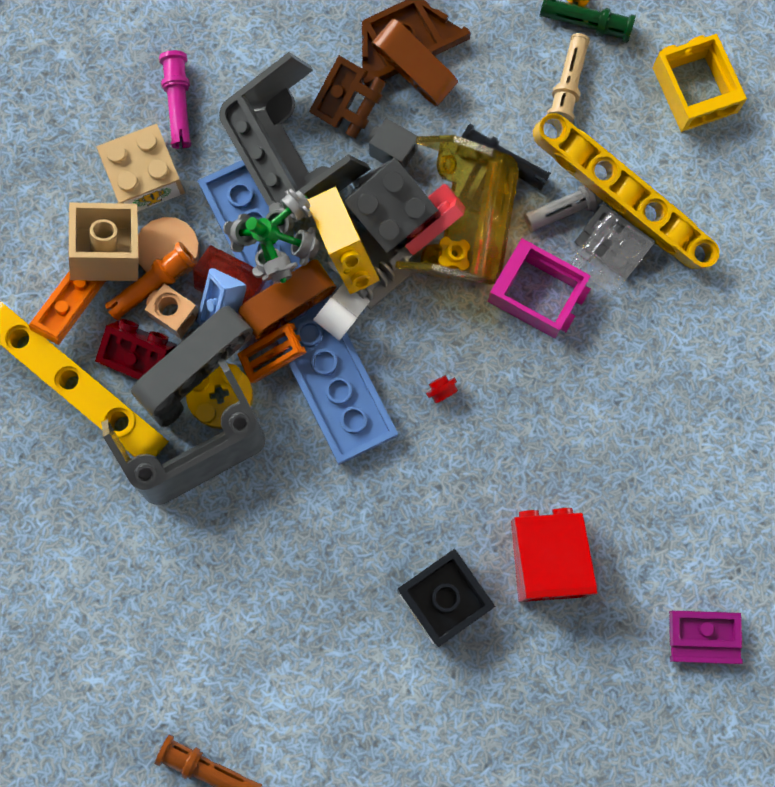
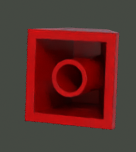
[511,508,597,602]

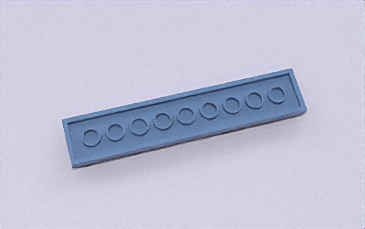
[197,160,398,465]

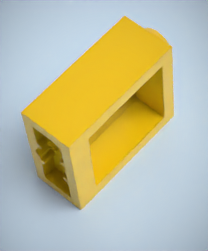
[652,34,747,132]
[308,186,380,295]

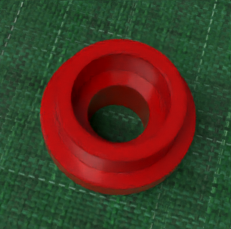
[426,375,458,403]

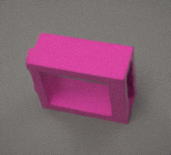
[487,238,591,339]

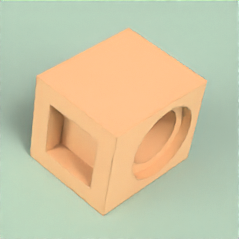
[144,283,199,339]

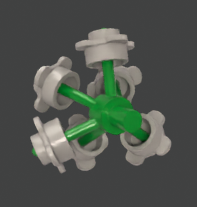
[223,189,320,284]

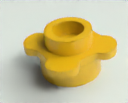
[438,237,470,271]

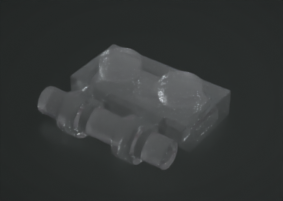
[569,212,654,297]

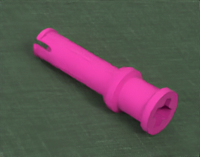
[159,50,192,149]

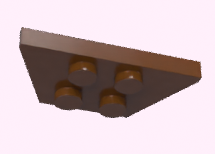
[362,0,471,87]

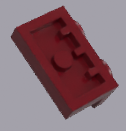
[95,319,177,380]

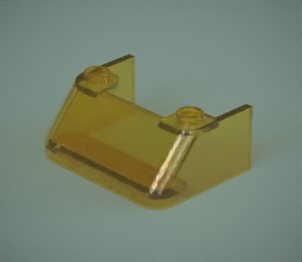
[395,135,519,285]

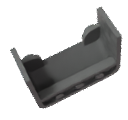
[219,52,371,207]
[101,358,266,505]

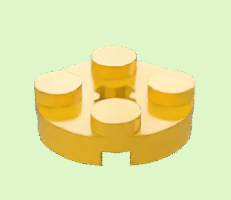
[186,363,253,429]

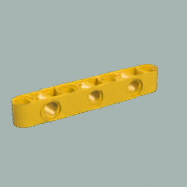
[533,113,720,269]
[0,301,169,457]

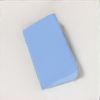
[196,268,247,326]

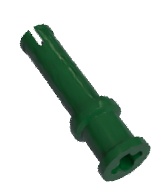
[540,0,636,43]

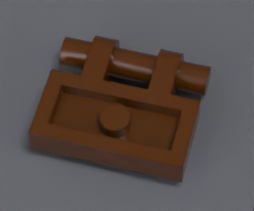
[309,55,387,139]

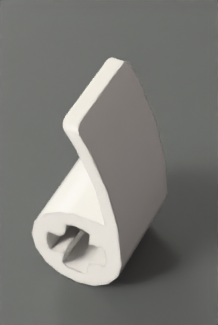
[313,282,370,341]

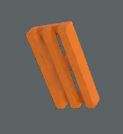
[237,323,307,383]

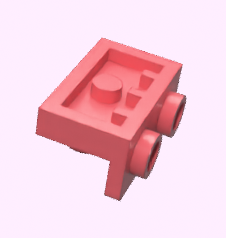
[405,184,466,255]

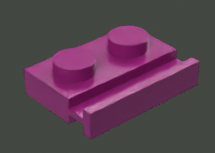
[669,610,743,664]

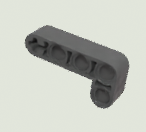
[131,306,253,427]

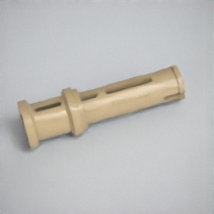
[547,33,590,124]

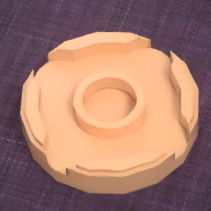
[138,217,200,280]

